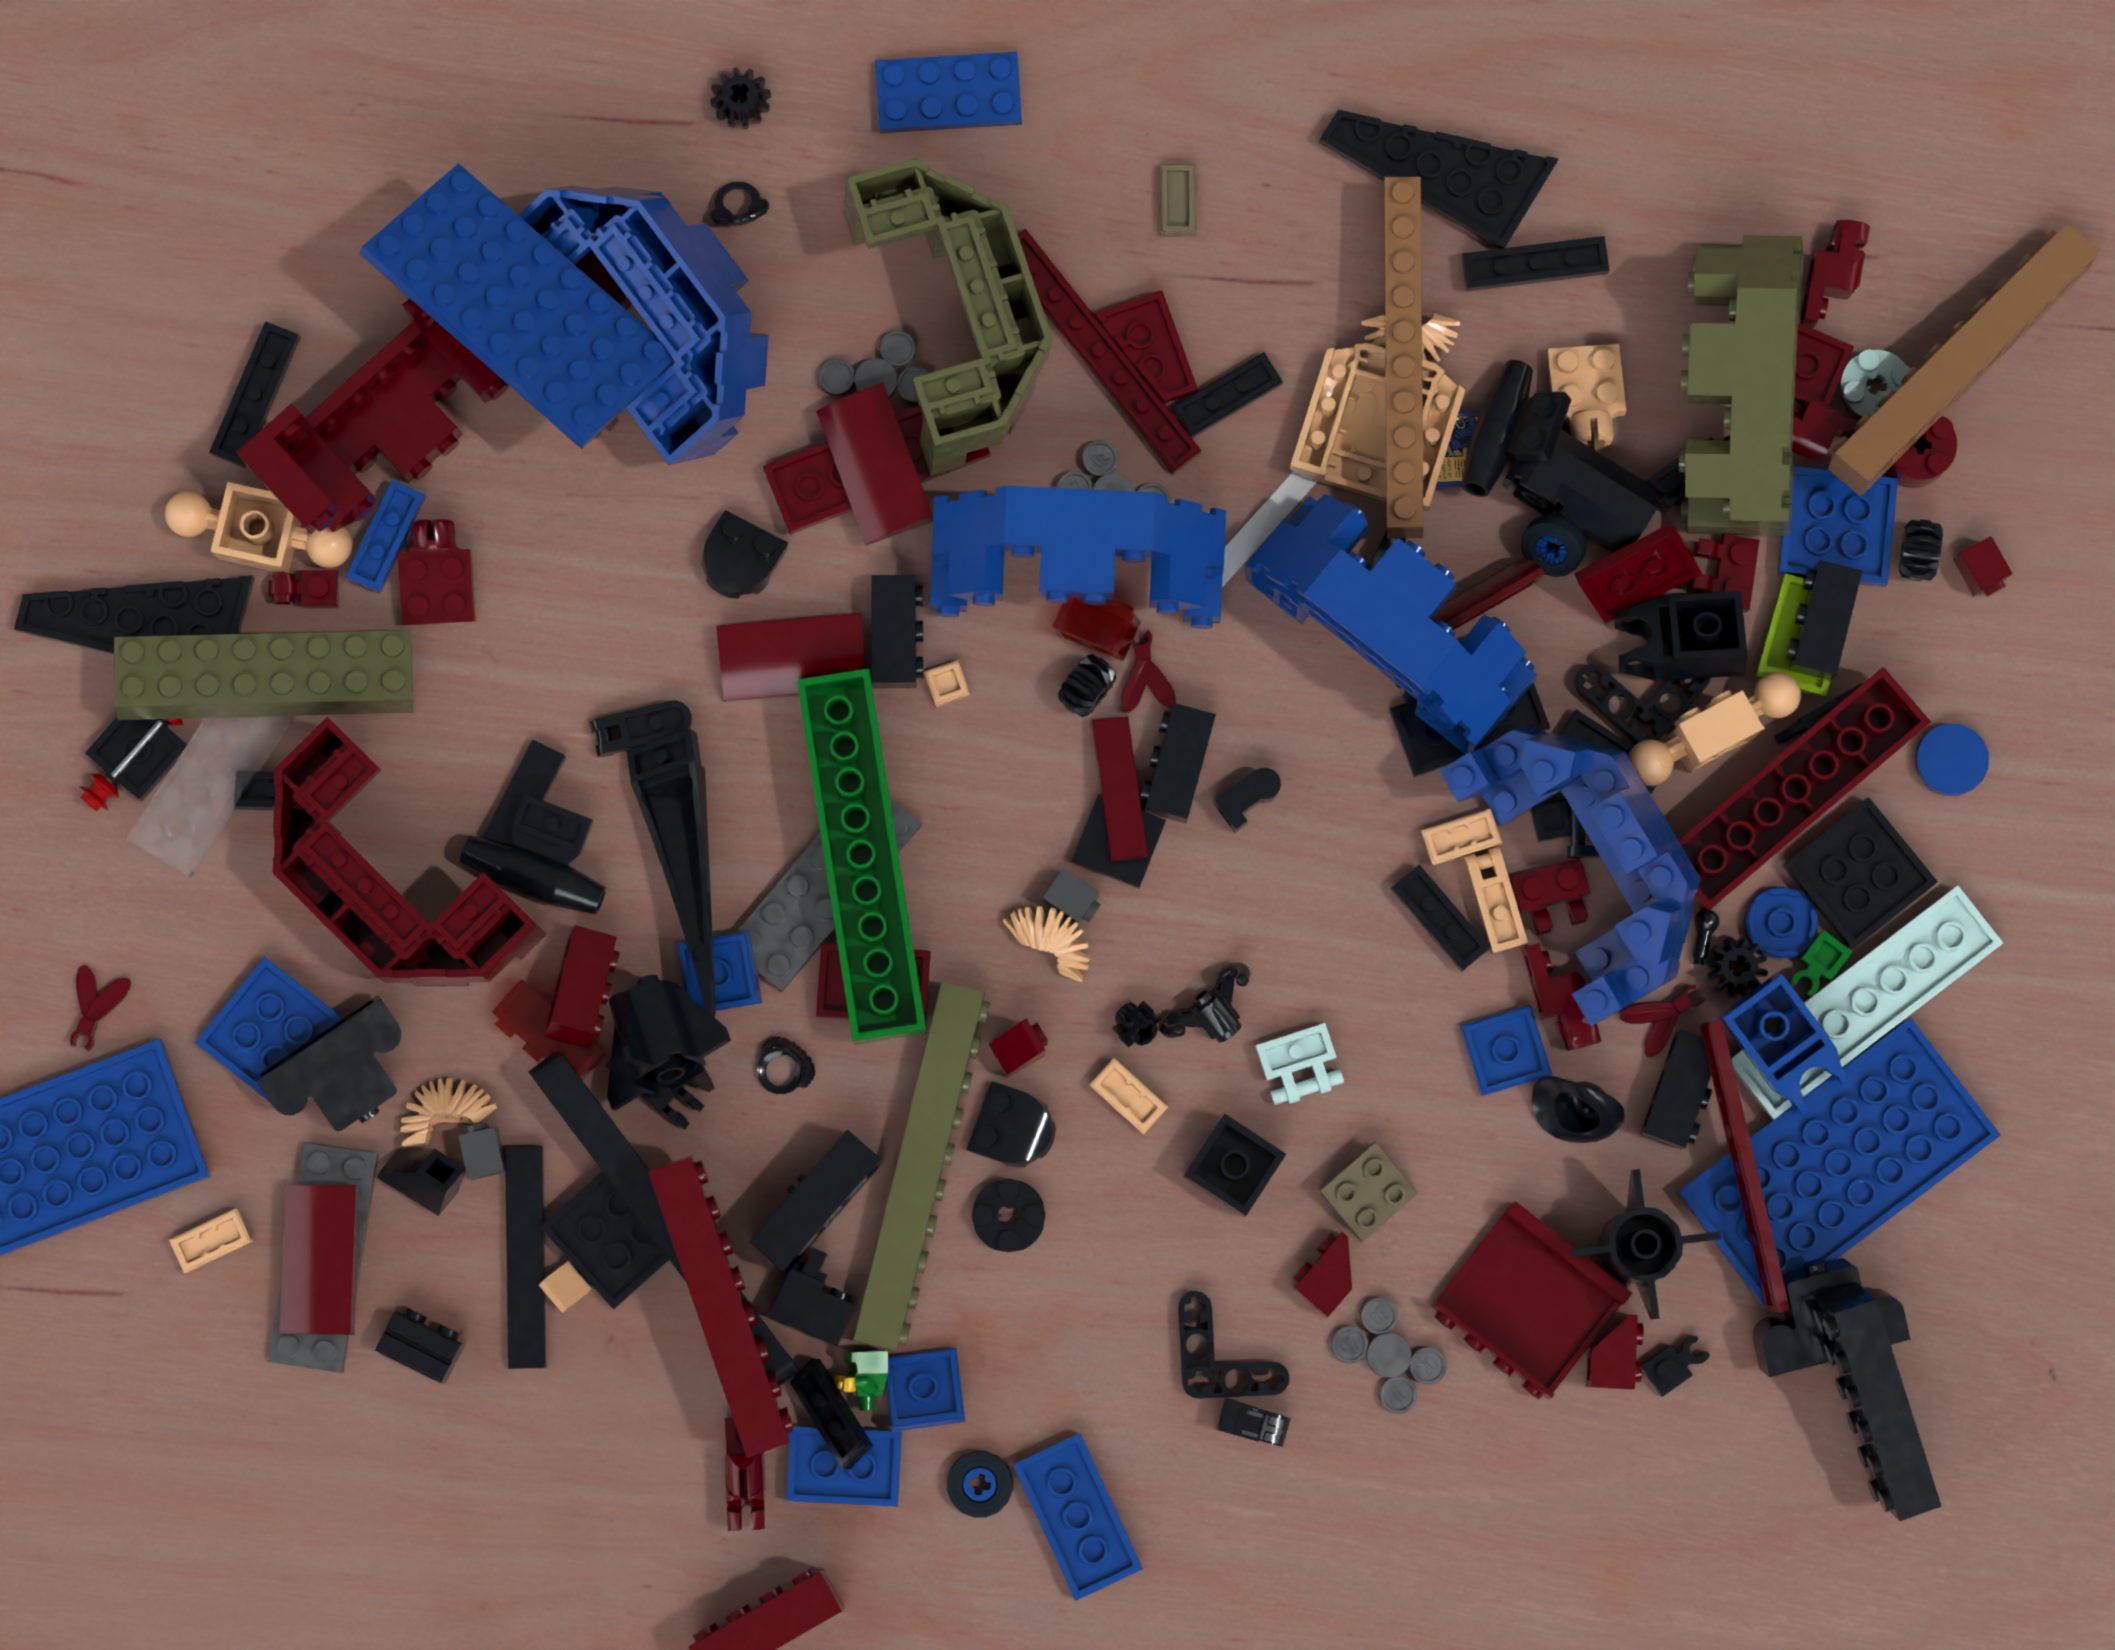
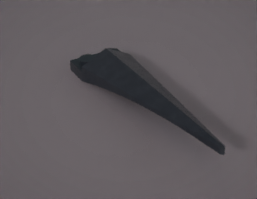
[626,729,716,1017]

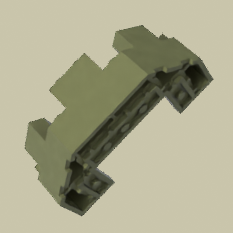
[844,158,1052,476]
[1679,235,1804,536]

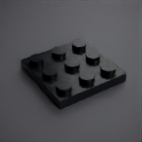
[1782,797,1938,951]
[540,1171,669,1310]

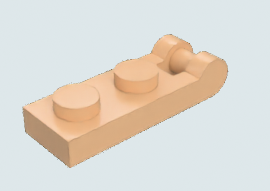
[1463,847,1528,954]

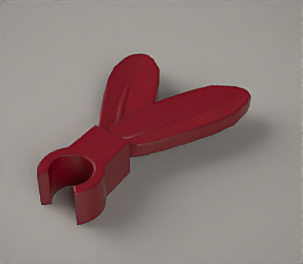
[1121,630,1176,713]
[70,965,131,1052]
[1620,985,1705,1058]

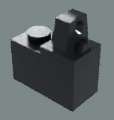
[769,1247,857,1347]

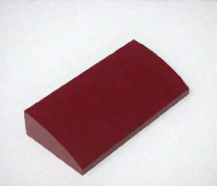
[816,382,933,546]
[1432,557,1545,630]
[716,613,867,702]
[279,1185,360,1335]

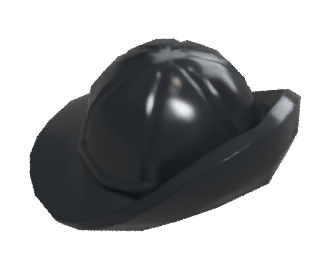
[1532,1076,1625,1143]

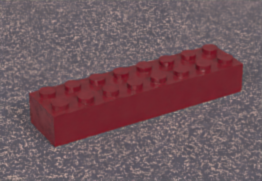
[1678,667,1931,913]
[648,1155,794,1458]

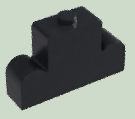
[254,995,401,1131]
[1753,1258,1911,1377]

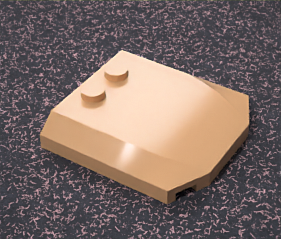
[1290,343,1465,511]

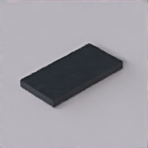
[1389,683,1551,778]

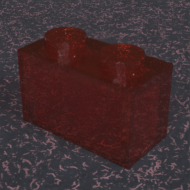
[1052,598,1141,661]

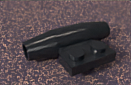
[1461,360,1572,497]
[460,794,607,915]

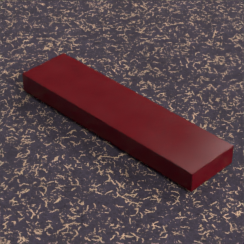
[1091,716,1148,862]

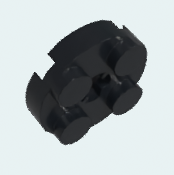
[972,1178,1046,1253]

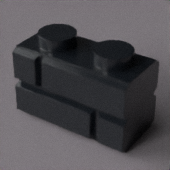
[375,1307,465,1384]

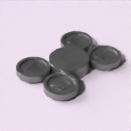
[819,331,929,403]
[1057,440,1170,503]
[1331,1297,1447,1414]

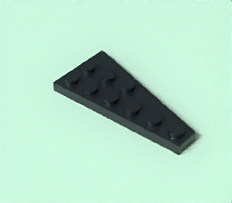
[1319,109,1559,249]
[14,575,255,655]

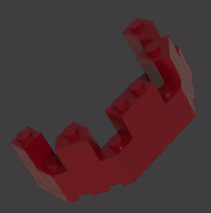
[236,298,509,534]
[273,717,547,987]

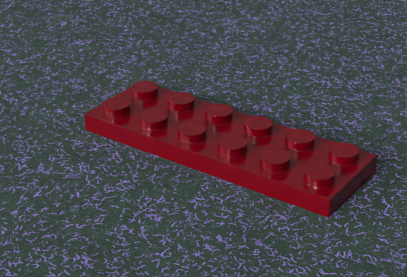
[763,405,991,535]

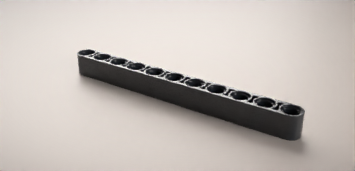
[528,1049,800,1386]

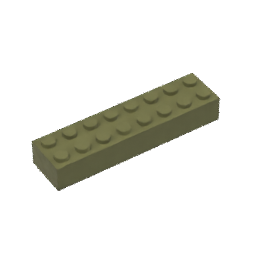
[114,630,413,720]

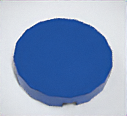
[1915,724,1989,796]
[1744,886,1819,960]

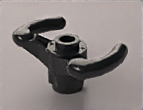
[1159,962,1251,1043]

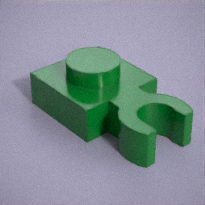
[1789,930,1852,998]

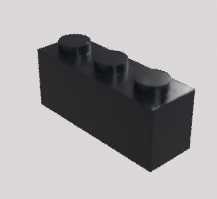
[1785,560,1862,681]
[872,575,924,688]
[1140,703,1216,823]
[1640,1029,1712,1150]

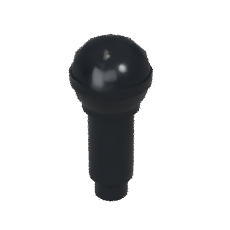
[1693,910,1720,965]

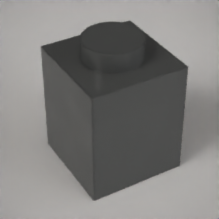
[1042,868,1101,926]
[458,1122,506,1180]

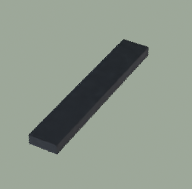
[505,1146,547,1369]

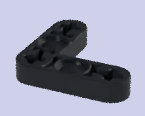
[1574,664,1711,744]
[1178,1291,1290,1399]

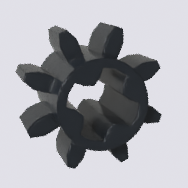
[1112,1001,1160,1047]

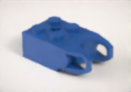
[1717,973,1850,1115]

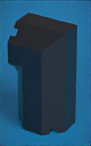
[1502,430,1666,553]

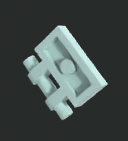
[1255,1023,1344,1105]

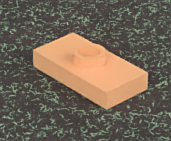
[1421,809,1502,866]
[1089,1058,1168,1135]
[169,1208,253,1274]

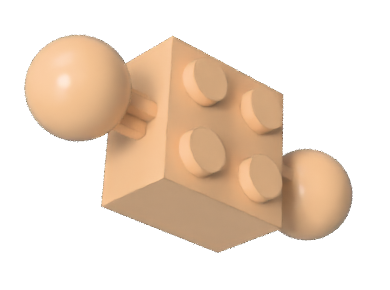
[165,482,352,573]
[1628,672,1801,786]

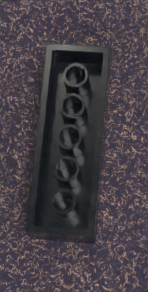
[1813,1282,1942,1521]

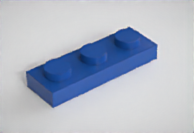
[345,480,426,594]

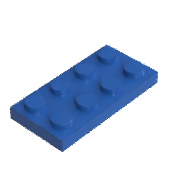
[875,52,1022,133]
[1013,1433,1143,1601]

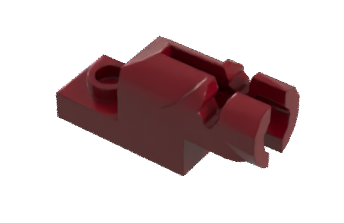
[1801,220,1870,328]
[1792,400,1859,459]
[1522,943,1602,1051]
[725,1418,766,1531]

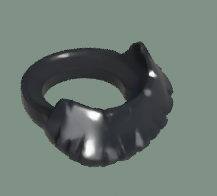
[710,182,769,226]
[757,1037,816,1094]

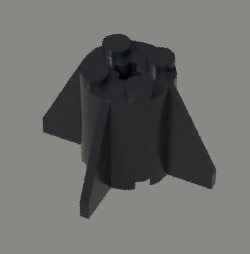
[607,975,731,1111]
[1570,1169,1721,1320]

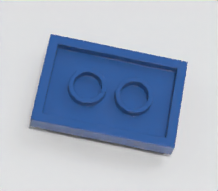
[786,1426,902,1507]

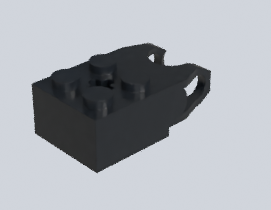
[1614,591,1748,681]

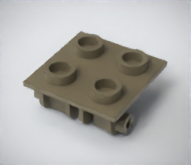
[1320,1141,1417,1242]

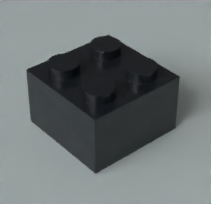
[1183,1113,1286,1218]

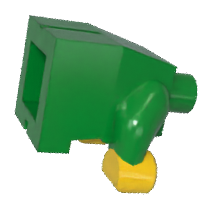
[833,1349,888,1411]

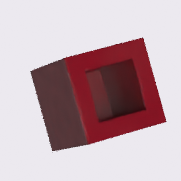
[1953,536,2012,597]

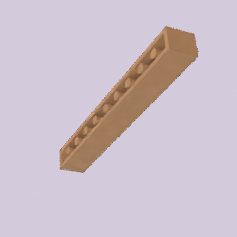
[1384,177,1424,539]
[1828,223,2100,497]

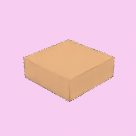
[924,660,970,707]
[539,1261,592,1313]

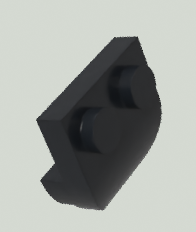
[701,510,789,599]
[966,1081,1056,1168]

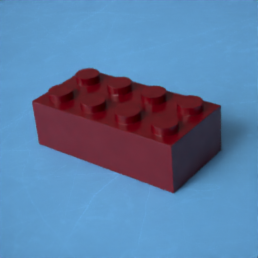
[689,1567,845,1650]

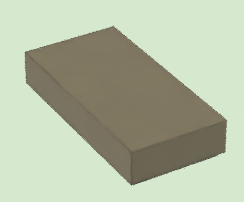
[1160,164,1196,237]

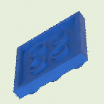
[1777,466,1898,587]
[195,956,343,1102]

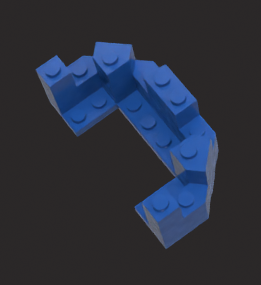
[519,186,769,465]
[930,486,1226,629]
[1246,494,1537,754]
[1440,726,1700,1026]

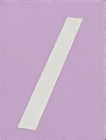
[1222,471,1317,587]

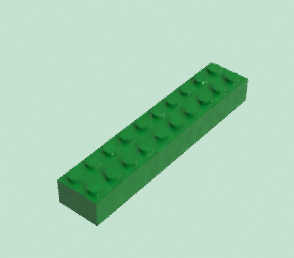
[797,668,927,1045]

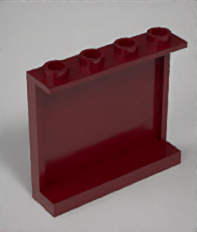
[1431,1201,1633,1400]

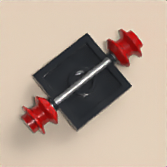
[80,717,190,811]

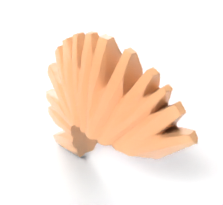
[1361,314,1460,362]
[1003,906,1090,982]
[400,1078,497,1147]

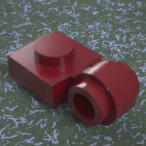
[268,570,339,608]

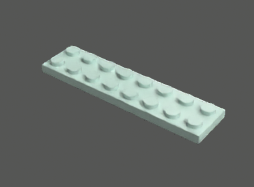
[1731,886,2003,1120]

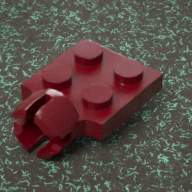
[397,519,476,626]

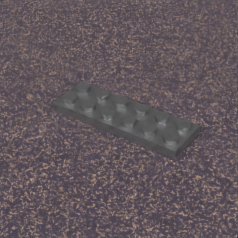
[736,798,922,992]
[268,1142,379,1373]

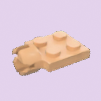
[1546,344,1627,450]

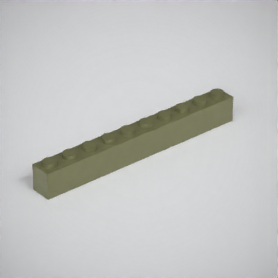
[853,981,990,1351]

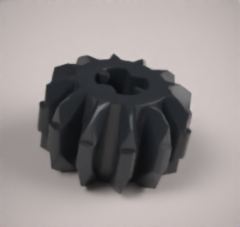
[710,67,771,130]
[1899,519,1943,581]
[1058,654,1116,717]
[1705,937,1768,999]

